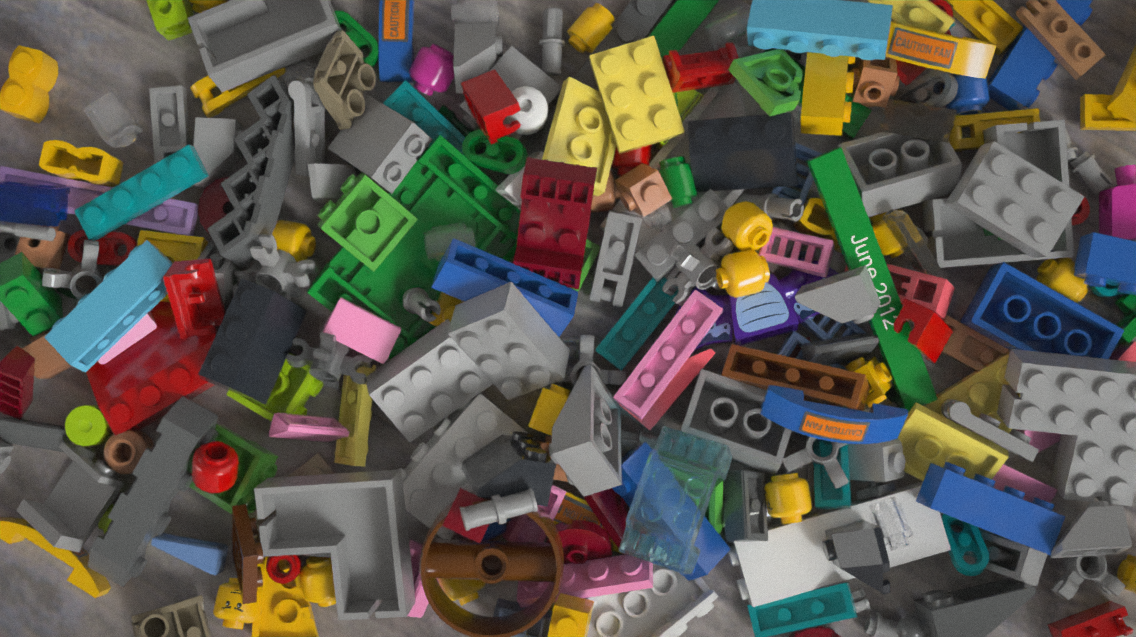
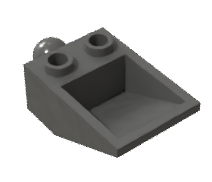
[897,578,1036,637]

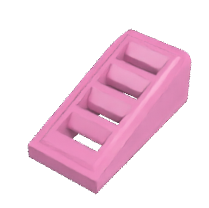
[758,227,835,278]

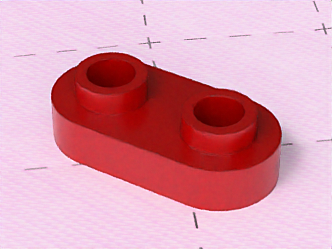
[68,230,137,267]

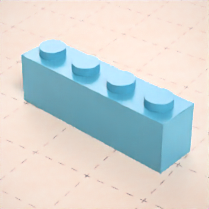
[747,0,893,60]
[44,240,173,373]

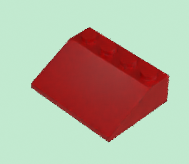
[86,301,220,436]

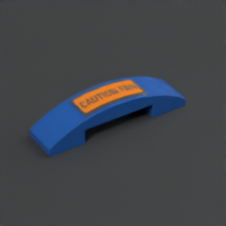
[379,0,414,83]
[760,385,908,444]

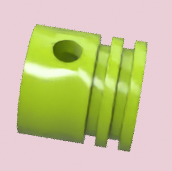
[65,405,114,446]

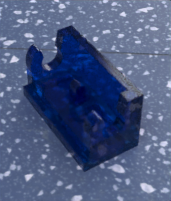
[0,181,70,227]

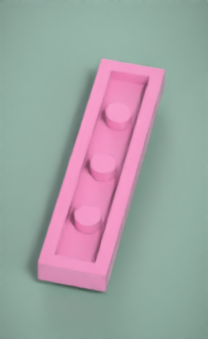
[613,290,723,420]
[517,551,653,608]

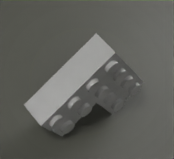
[188,0,342,92]
[922,120,1074,268]
[997,349,1136,506]
[254,469,415,620]

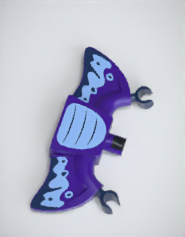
[673,250,839,353]

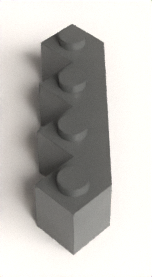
[207,75,295,267]
[88,396,218,587]

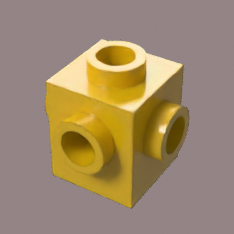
[845,356,893,408]

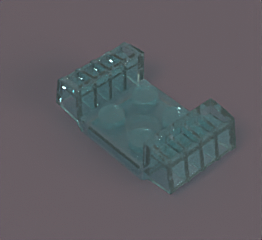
[619,426,732,574]

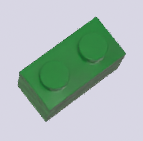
[0,252,63,337]

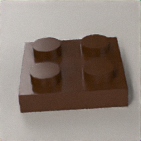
[232,504,263,604]

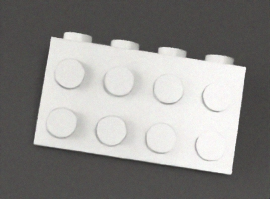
[398,393,535,539]
[585,543,718,637]

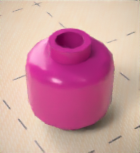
[409,43,454,96]

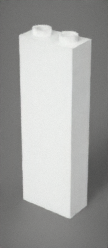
[728,481,951,607]

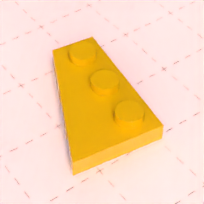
[252,542,319,637]

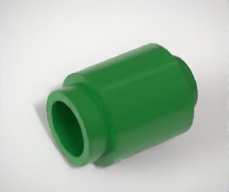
[659,156,697,208]

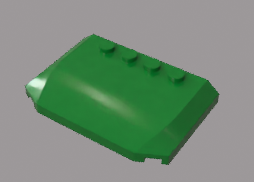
[307,135,521,359]

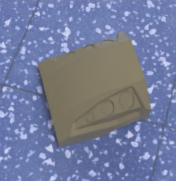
[313,30,376,130]
[131,595,212,637]

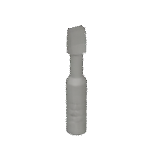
[0,221,56,241]

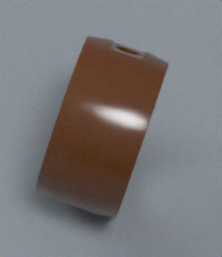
[419,491,564,637]

